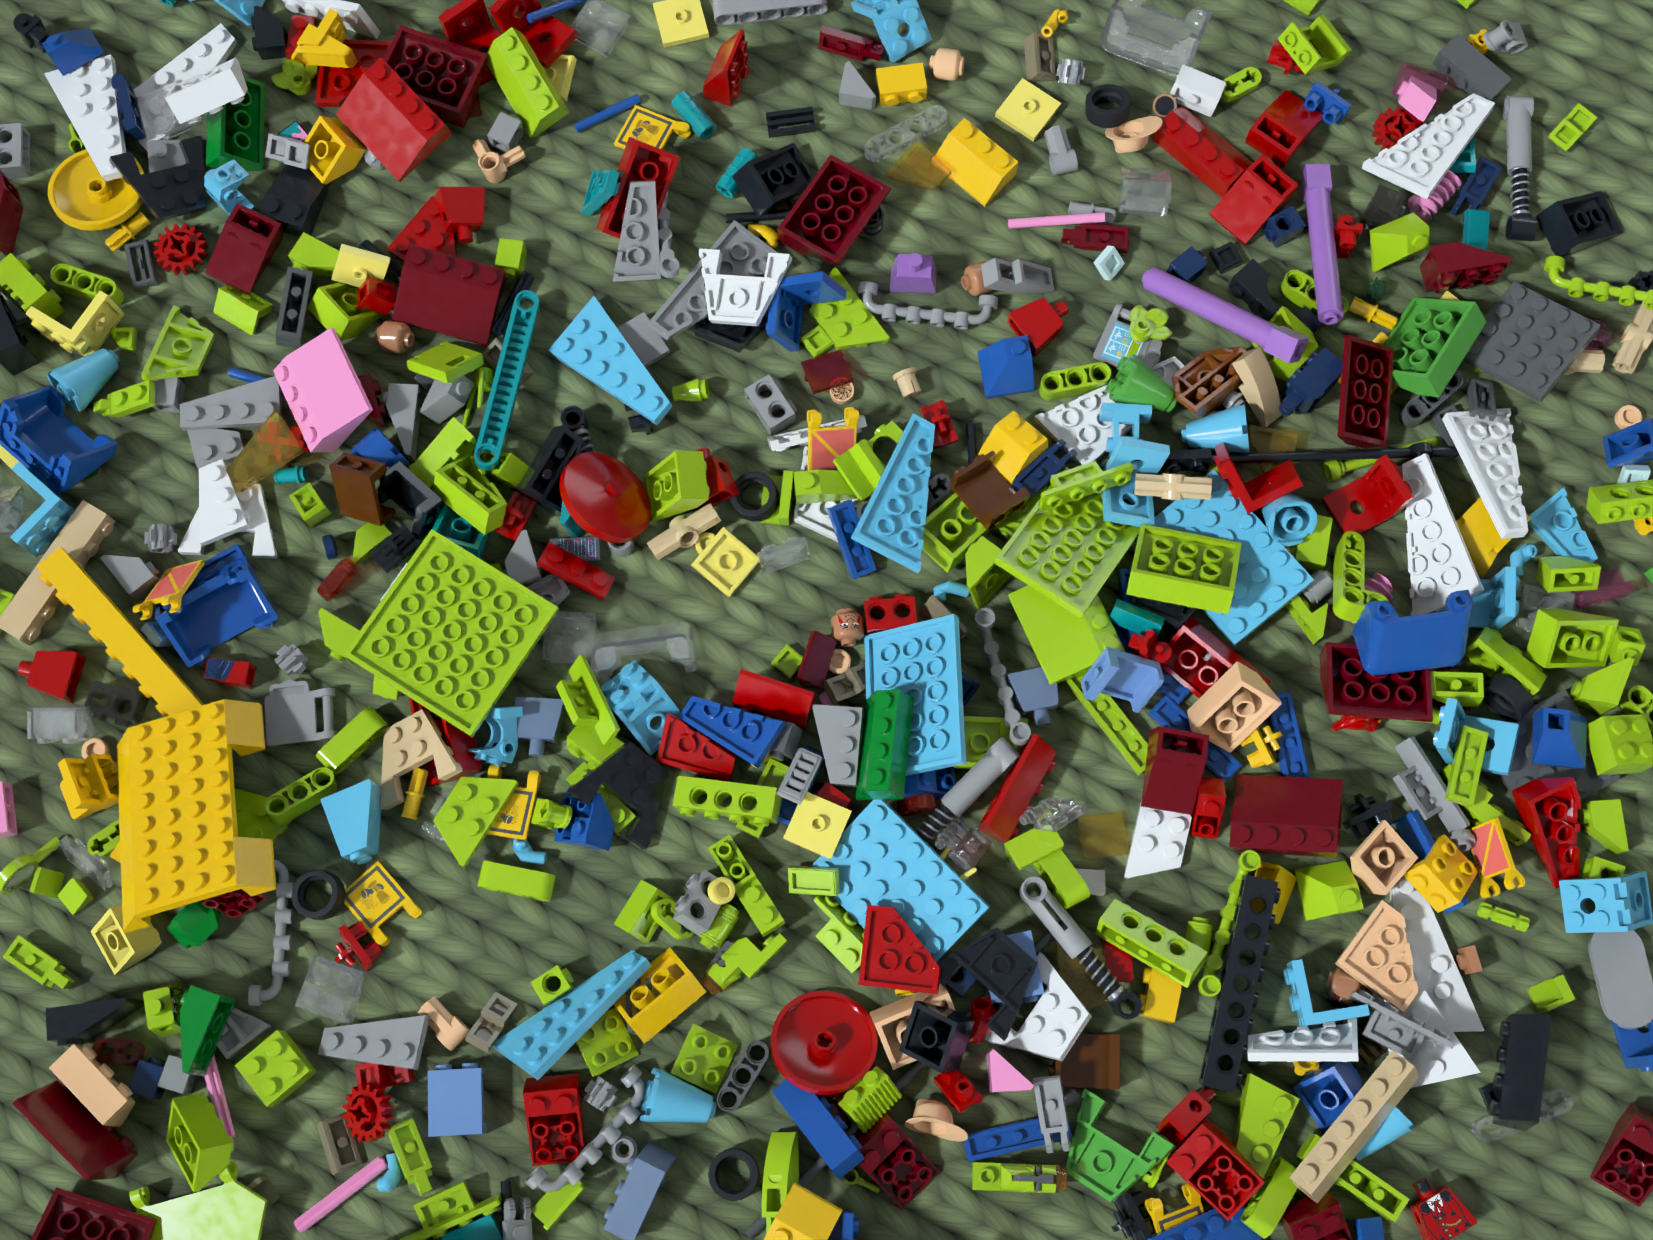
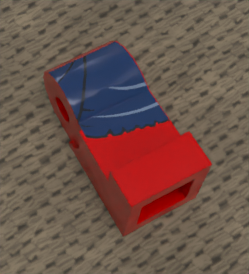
[203,658,257,689]

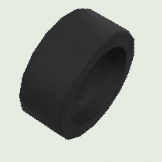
[1085,84,1131,128]
[730,472,780,522]
[1484,673,1534,722]
[291,869,346,920]
[708,1148,760,1201]

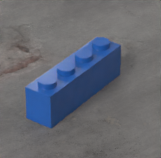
[772,1079,865,1179]

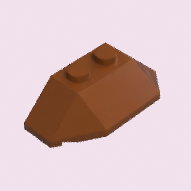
[1172,347,1247,417]

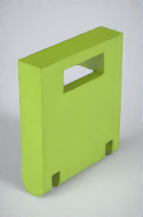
[407,342,484,384]

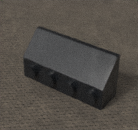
[1489,1014,1551,1131]

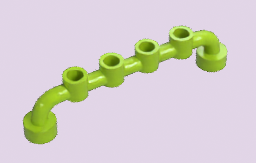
[1544,256,1653,310]
[1198,850,1261,997]

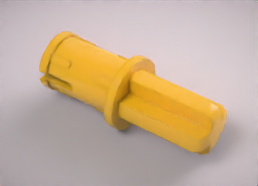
[105,211,151,252]
[1348,297,1398,330]
[401,768,428,820]

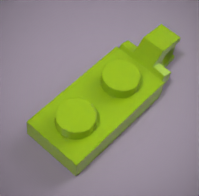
[93,380,155,418]
[3,935,75,990]
[387,1117,433,1196]

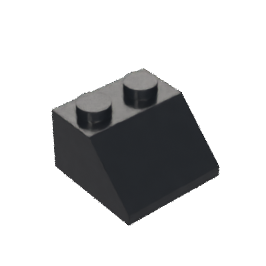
[899,1001,975,1074]

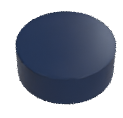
[322,534,338,560]

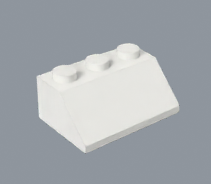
[165,58,248,124]

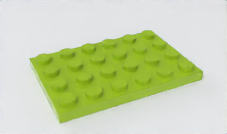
[993,467,1140,619]

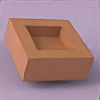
[1456,945,1483,975]

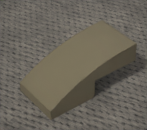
[823,663,866,706]
[465,992,518,1053]

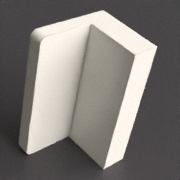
[1170,65,1226,117]

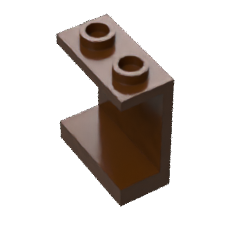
[950,451,1031,531]
[329,452,396,526]
[1048,1034,1120,1089]

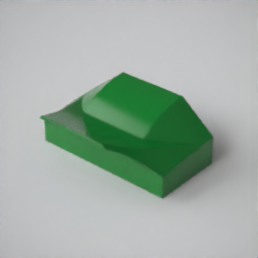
[166,902,224,948]

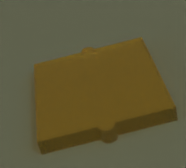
[1077,812,1129,860]

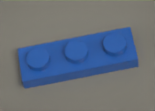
[826,500,877,579]

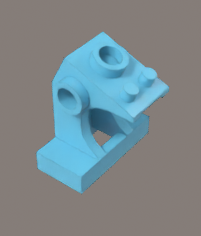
[204,159,257,215]
[1099,402,1152,457]
[468,706,523,766]

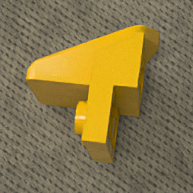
[291,8,358,68]
[58,754,119,819]

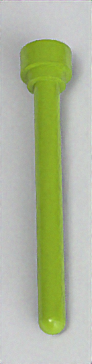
[1323,437,1439,481]

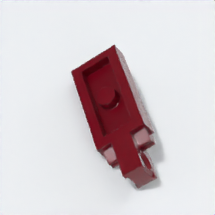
[818,25,884,62]
[1061,223,1130,253]

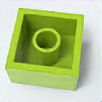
[1586,714,1653,775]
[235,1030,317,1107]

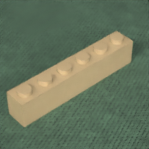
[0,500,116,645]
[1289,1050,1420,1204]

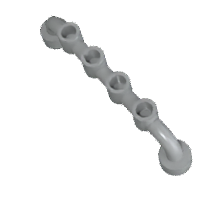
[657,192,679,278]
[858,281,999,330]
[975,608,1031,745]
[248,860,295,1006]
[525,1065,646,1193]

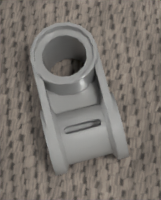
[1483,20,1528,55]

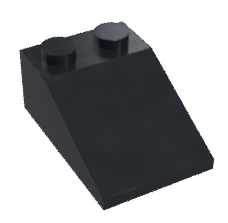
[732,143,815,217]
[258,164,332,237]
[1535,191,1623,257]
[46,998,144,1047]

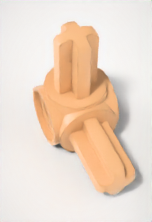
[473,139,526,183]

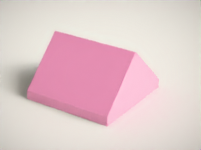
[986,1049,1034,1093]

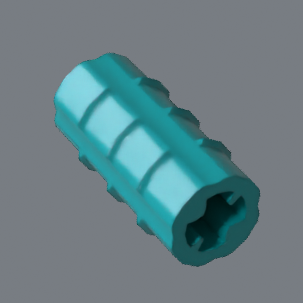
[671,90,717,140]
[715,147,758,199]

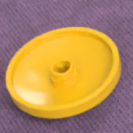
[48,149,145,231]

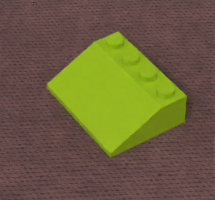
[1126,524,1242,615]
[1008,585,1125,685]

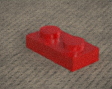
[285,16,317,59]

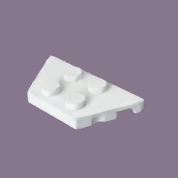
[1123,799,1192,879]

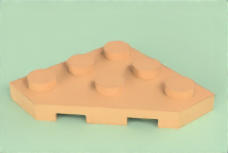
[1335,900,1419,1014]

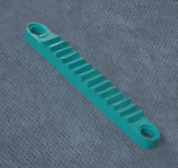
[474,290,539,471]

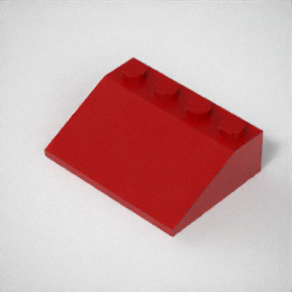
[336,57,452,182]

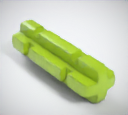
[1477,902,1530,932]

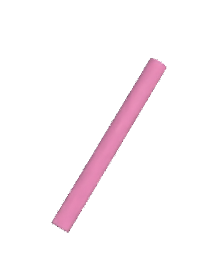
[1008,212,1105,229]

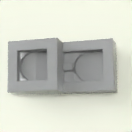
[265,133,311,169]

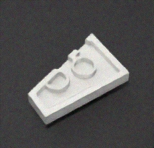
[199,459,250,546]

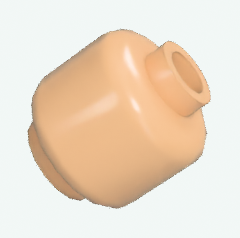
[929,48,965,81]

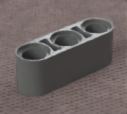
[1399,370,1463,428]
[717,1041,770,1112]

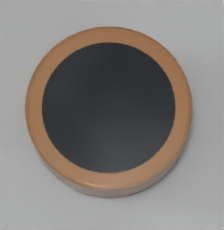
[1153,93,1177,118]

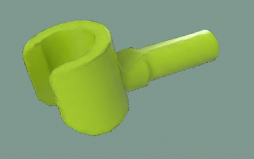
[68,123,86,153]
[843,1169,880,1194]

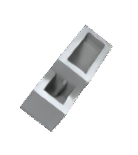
[981,258,1054,293]

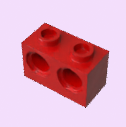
[864,594,917,635]

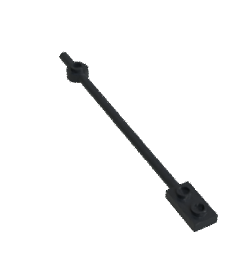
[1159,442,1459,473]

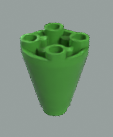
[1105,355,1177,412]

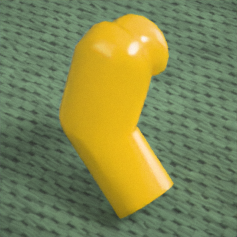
[1041,9,1068,37]
[748,224,779,248]

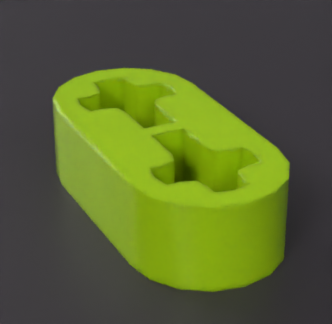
[1220,67,1262,102]
[87,820,120,859]
[651,898,694,940]

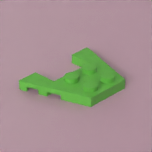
[1065,1089,1176,1203]

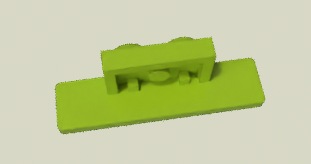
[1039,461,1134,511]
[556,655,620,746]
[813,895,864,973]
[400,1180,502,1240]

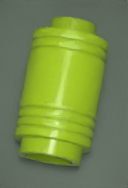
[698,903,739,951]
[1184,917,1213,967]

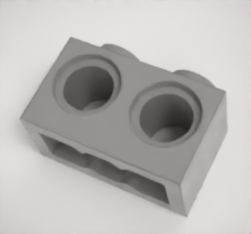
[0,123,30,179]
[744,374,797,436]
[672,870,721,935]

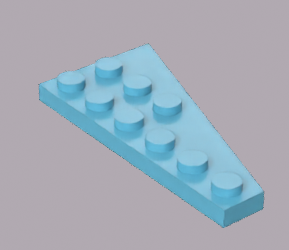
[548,296,673,425]
[851,413,935,573]
[493,950,651,1080]

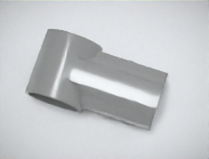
[1044,125,1078,175]

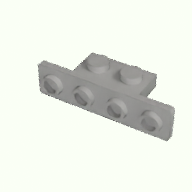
[1392,736,1470,834]
[1349,990,1455,1061]

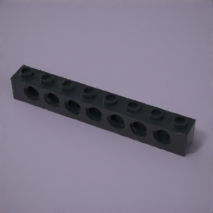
[1199,875,1281,1093]

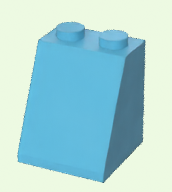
[320,779,381,865]

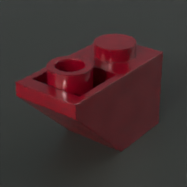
[357,373,388,427]

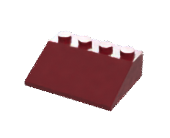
[383,25,488,128]
[778,154,891,265]
[392,244,506,346]
[1337,335,1394,448]
[1319,642,1433,722]
[1229,775,1343,858]
[12,1080,138,1181]
[30,1187,157,1240]

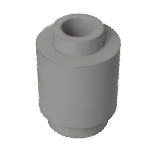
[1299,569,1333,606]

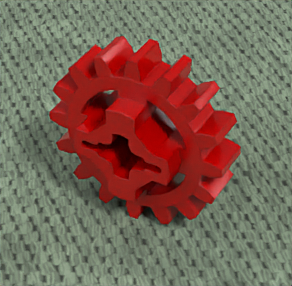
[1372,106,1423,151]
[153,223,208,276]
[342,1082,394,1143]

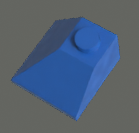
[42,28,104,76]
[977,335,1034,399]
[1603,418,1653,468]
[1292,1061,1362,1133]

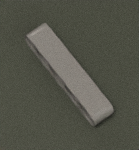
[712,0,828,26]

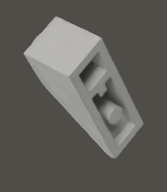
[384,383,423,462]

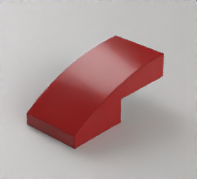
[1102,939,1133,982]
[355,1063,415,1088]

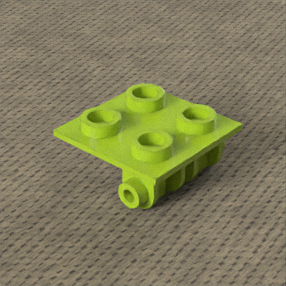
[576,1008,639,1077]
[670,1024,738,1094]

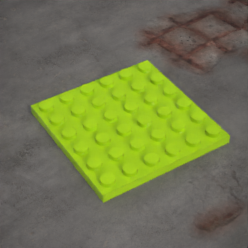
[343,529,559,738]

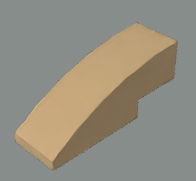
[1232,347,1281,428]

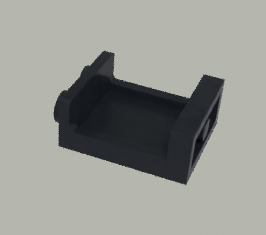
[377,461,442,540]

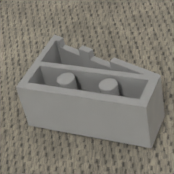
[812,704,866,788]

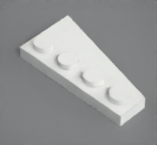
[282,0,380,39]
[767,415,867,451]
[1247,1018,1359,1062]

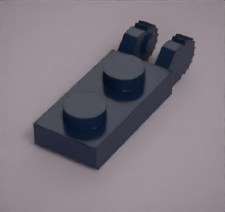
[111,73,147,141]
[1449,156,1502,221]
[1012,439,1078,501]

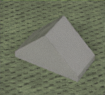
[839,61,876,110]

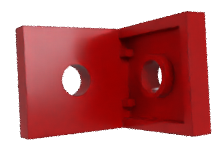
[439,0,501,86]
[489,0,578,69]
[1213,443,1303,514]
[1321,455,1414,535]

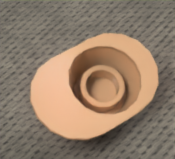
[1105,116,1163,153]
[905,1099,968,1142]

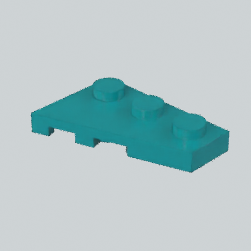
[581,169,620,216]

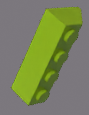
[486,27,570,139]

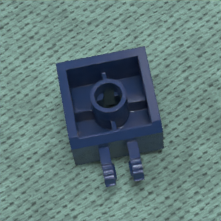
[1279,347,1343,417]

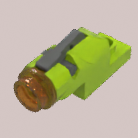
[700,933,788,996]
[972,1162,1067,1193]

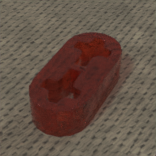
[317,557,358,601]
[897,794,936,816]
[92,1038,146,1064]

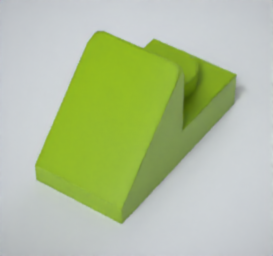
[289,482,331,527]
[1285,595,1328,645]

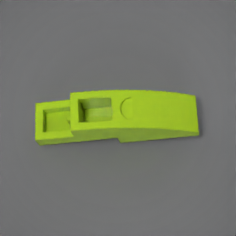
[1440,764,1531,846]
[708,834,785,937]
[762,1132,799,1234]

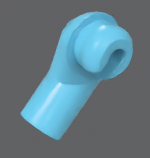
[932,581,969,602]
[376,1153,403,1192]

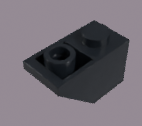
[251,6,288,60]

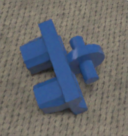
[1304,81,1352,125]

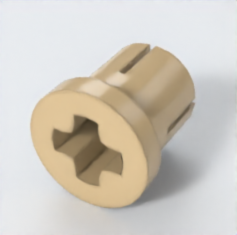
[892,367,921,399]

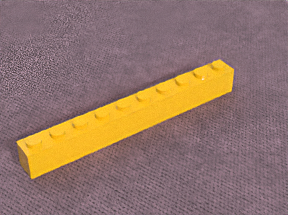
[36,547,205,717]

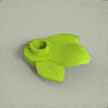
[271,59,318,95]
[1129,305,1173,342]

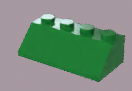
[206,76,265,171]
[856,689,914,800]

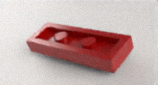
[536,542,616,601]

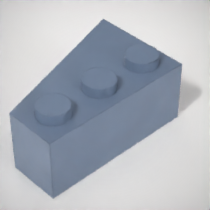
[604,1141,678,1240]

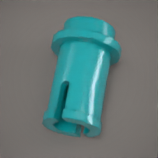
[274,464,308,484]

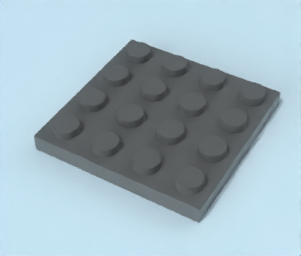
[1463,281,1600,402]
[1485,690,1621,802]

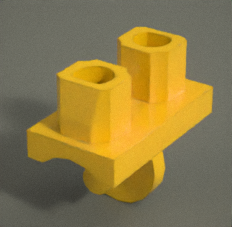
[1240,725,1283,768]

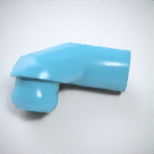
[1510,544,1537,578]
[513,839,547,865]

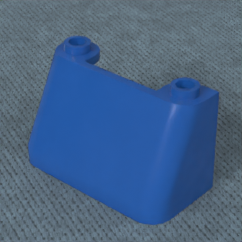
[0,385,118,494]
[155,557,279,668]
[1352,590,1473,675]

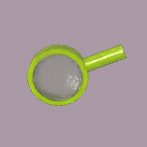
[0,837,62,894]

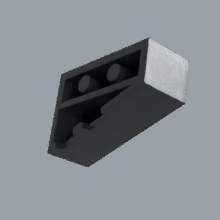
[0,293,40,376]
[516,425,583,516]

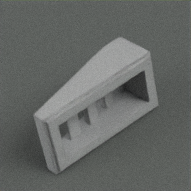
[777,748,822,805]

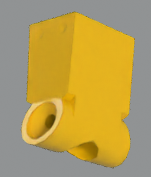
[1456,497,1531,578]

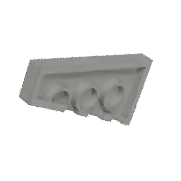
[612,180,661,282]
[180,376,282,430]
[318,1015,430,1070]

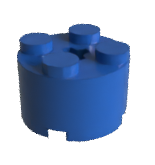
[350,427,410,481]

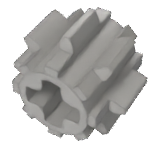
[1056,59,1086,85]
[144,524,177,554]
[274,644,309,677]
[583,1076,618,1112]

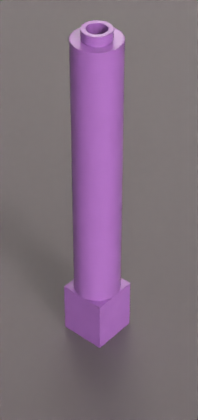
[1301,164,1343,325]
[1142,267,1309,363]

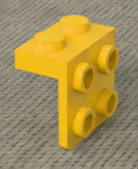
[1403,835,1478,913]

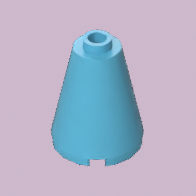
[46,348,120,412]
[1181,404,1250,453]
[1261,493,1317,546]
[640,1067,717,1123]
[1355,1106,1416,1161]

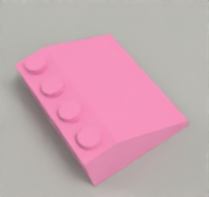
[273,328,373,452]

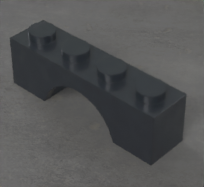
[1228,259,1324,337]

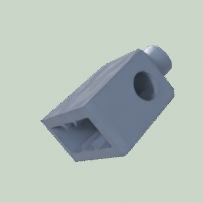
[1006,667,1059,727]
[515,697,566,757]

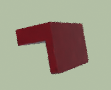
[797,631,837,688]

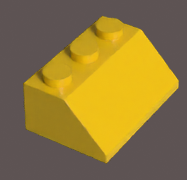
[932,118,1018,207]
[613,947,706,1044]

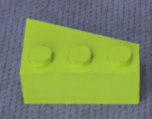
[0,253,65,319]
[408,417,477,490]

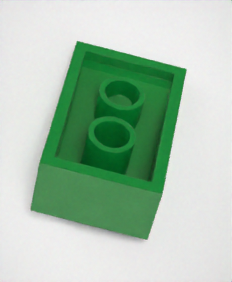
[180,985,236,1076]

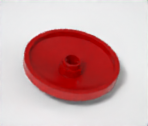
[559,452,651,543]
[771,991,878,1095]

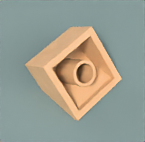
[1350,820,1418,895]

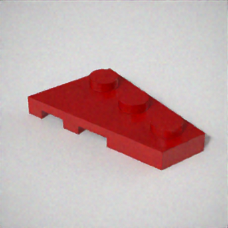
[656,712,737,782]

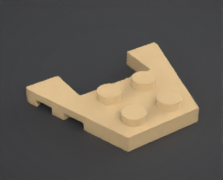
[380,709,463,810]

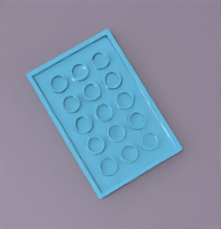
[1153,469,1314,646]
[864,614,966,776]
[811,800,990,962]

